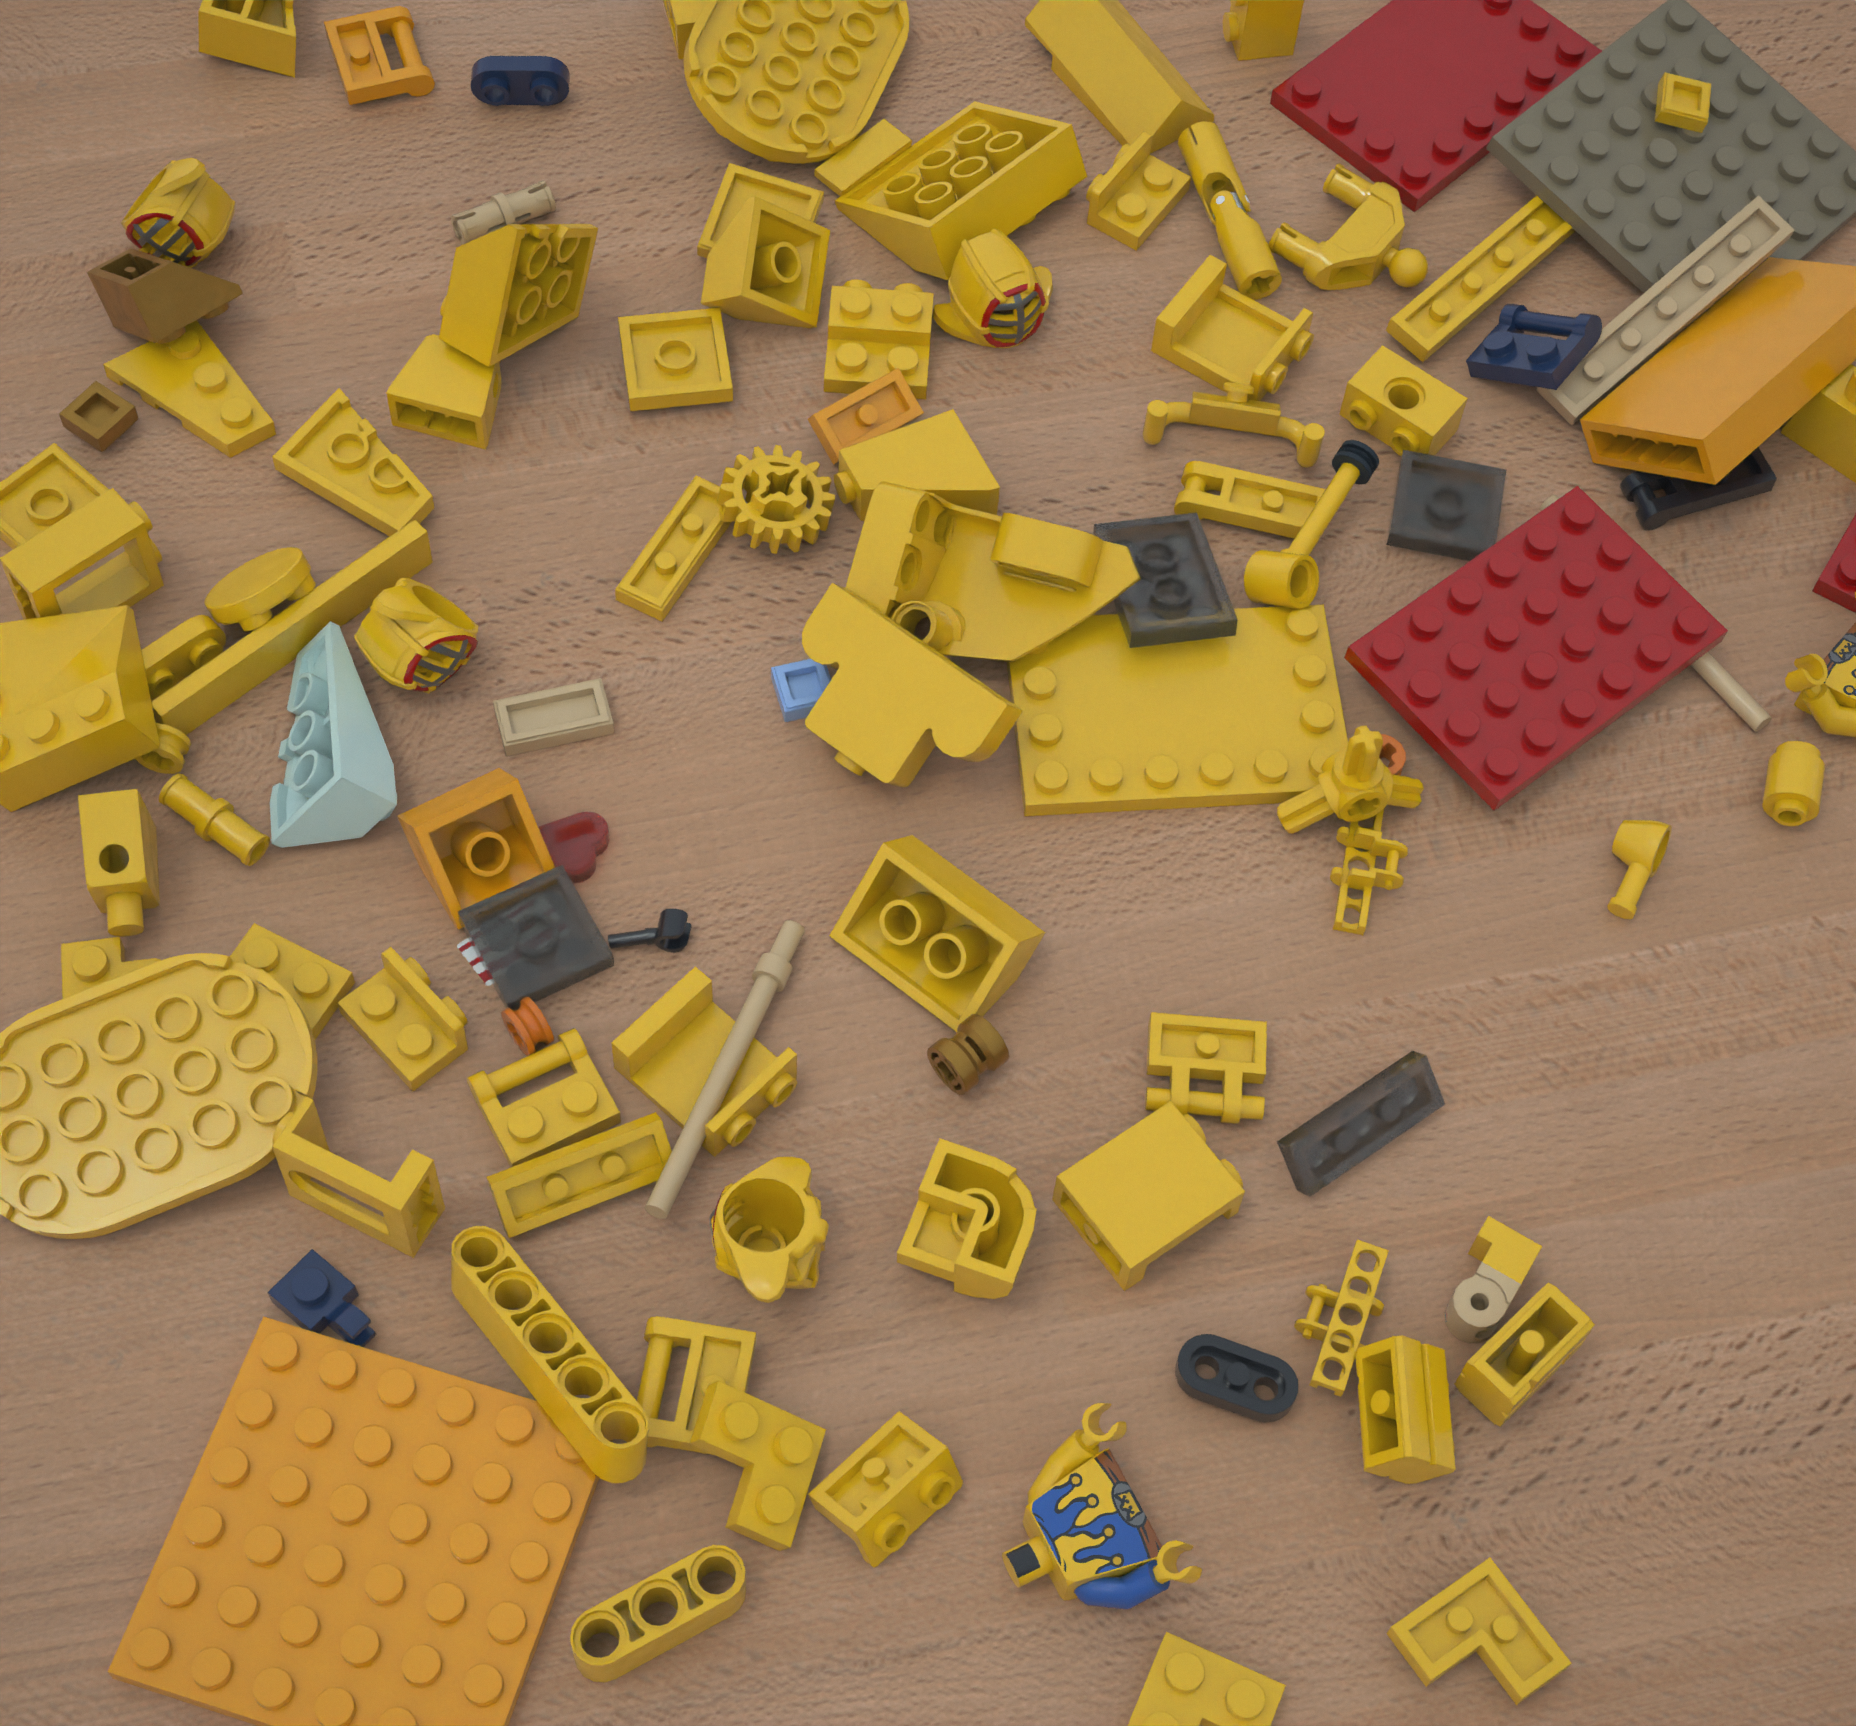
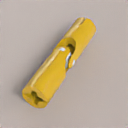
[1178,121,1282,300]

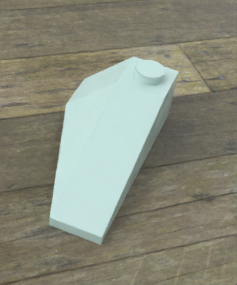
[270,621,397,848]

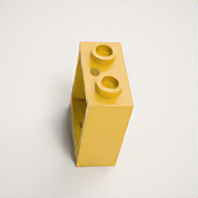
[0,488,164,620]

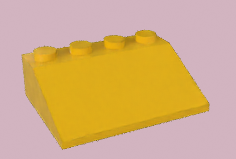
[835,101,1088,280]

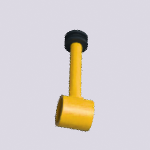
[1244,440,1379,609]

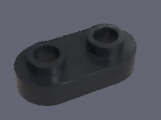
[1175,1334,1299,1422]

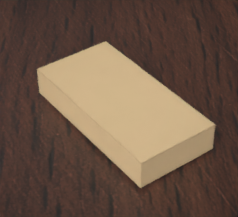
[493,678,614,756]

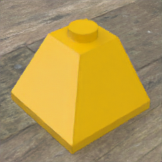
[701,196,830,328]

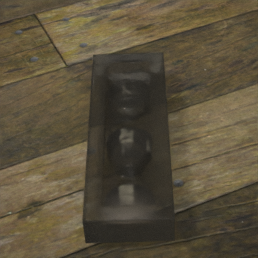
[1277,1050,1445,1196]

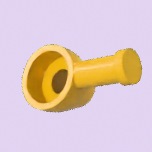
[1607,820,1672,919]

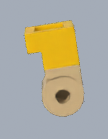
[1444,1216,1542,1343]

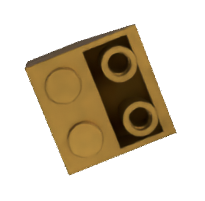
[87,248,243,344]

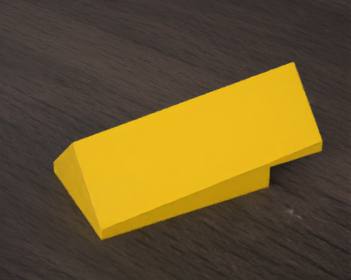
[1025,0,1215,154]

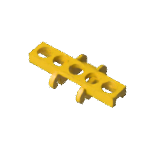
[1330,809,1408,935]
[1294,1239,1389,1397]

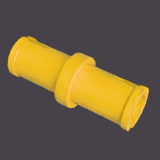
[159,773,270,866]

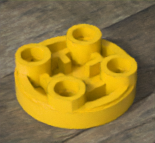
[204,547,316,631]

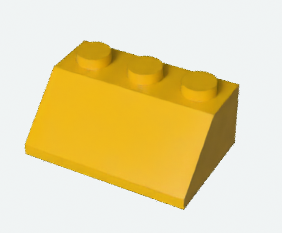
[829,835,1046,1032]

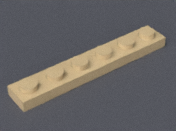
[1536,195,1795,426]

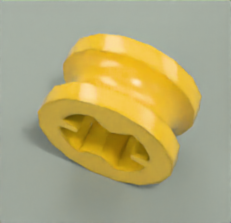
[135,723,191,774]

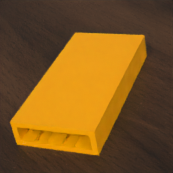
[1580,257,1856,485]

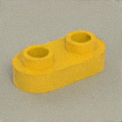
[141,615,226,701]

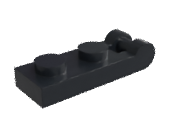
[1620,447,1777,530]

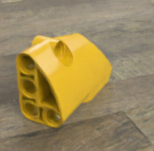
[845,482,1141,662]

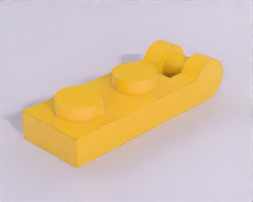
[1174,461,1326,543]

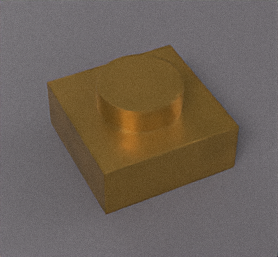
[59,381,139,452]

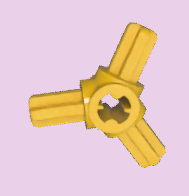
[1277,725,1424,834]

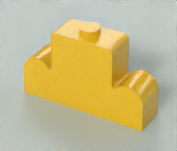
[802,583,1023,788]

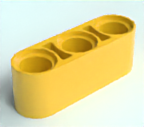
[570,1545,746,1683]

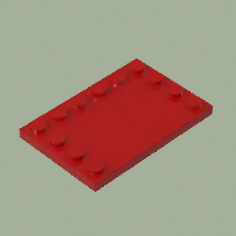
[1270,0,1602,212]

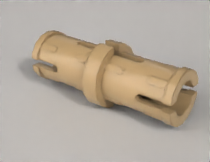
[451,180,556,245]

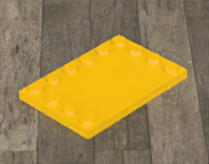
[1007,604,1348,816]

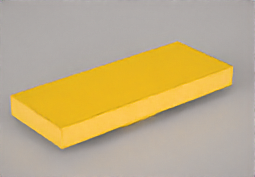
[814,119,912,196]

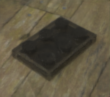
[1093,512,1238,648]

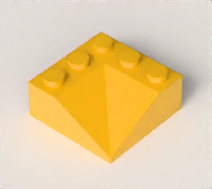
[0,605,160,812]

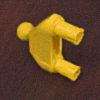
[1268,163,1428,290]

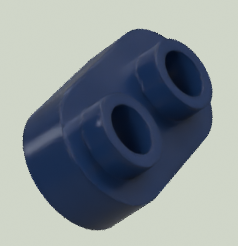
[471,56,570,106]

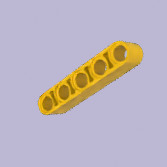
[451,1226,649,1483]

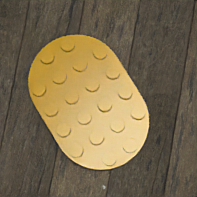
[683,0,909,164]
[0,953,318,1239]

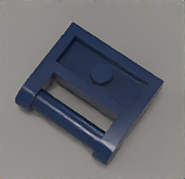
[1466,304,1602,390]

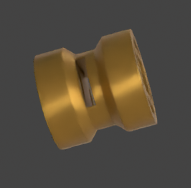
[927,1014,1010,1095]

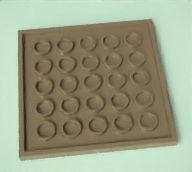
[1486,0,1856,330]

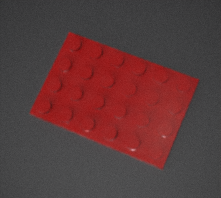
[1344,486,1728,811]

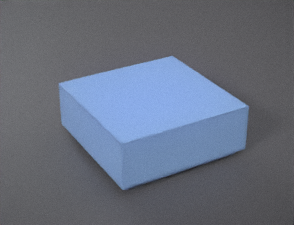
[771,659,831,722]

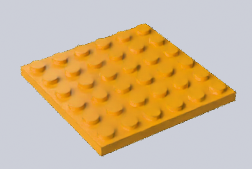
[108,1316,614,1726]

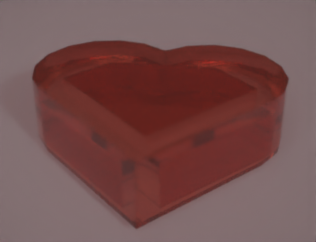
[538,811,610,884]

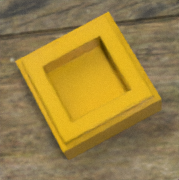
[1655,72,1711,133]

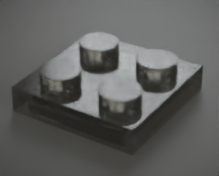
[1386,450,1506,561]
[458,865,614,1010]

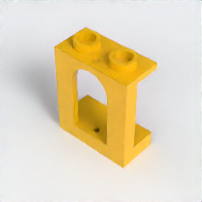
[272,1096,445,1258]

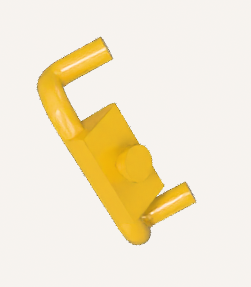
[1143,382,1325,468]

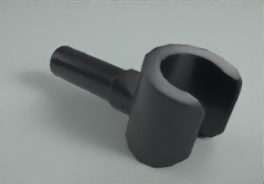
[608,909,691,953]

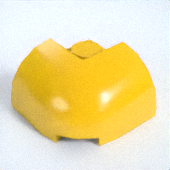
[897,1138,1037,1299]

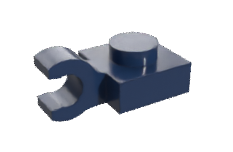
[267,1249,376,1347]

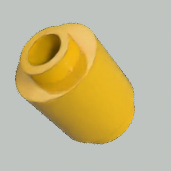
[1762,741,1825,826]

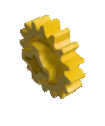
[717,445,835,554]

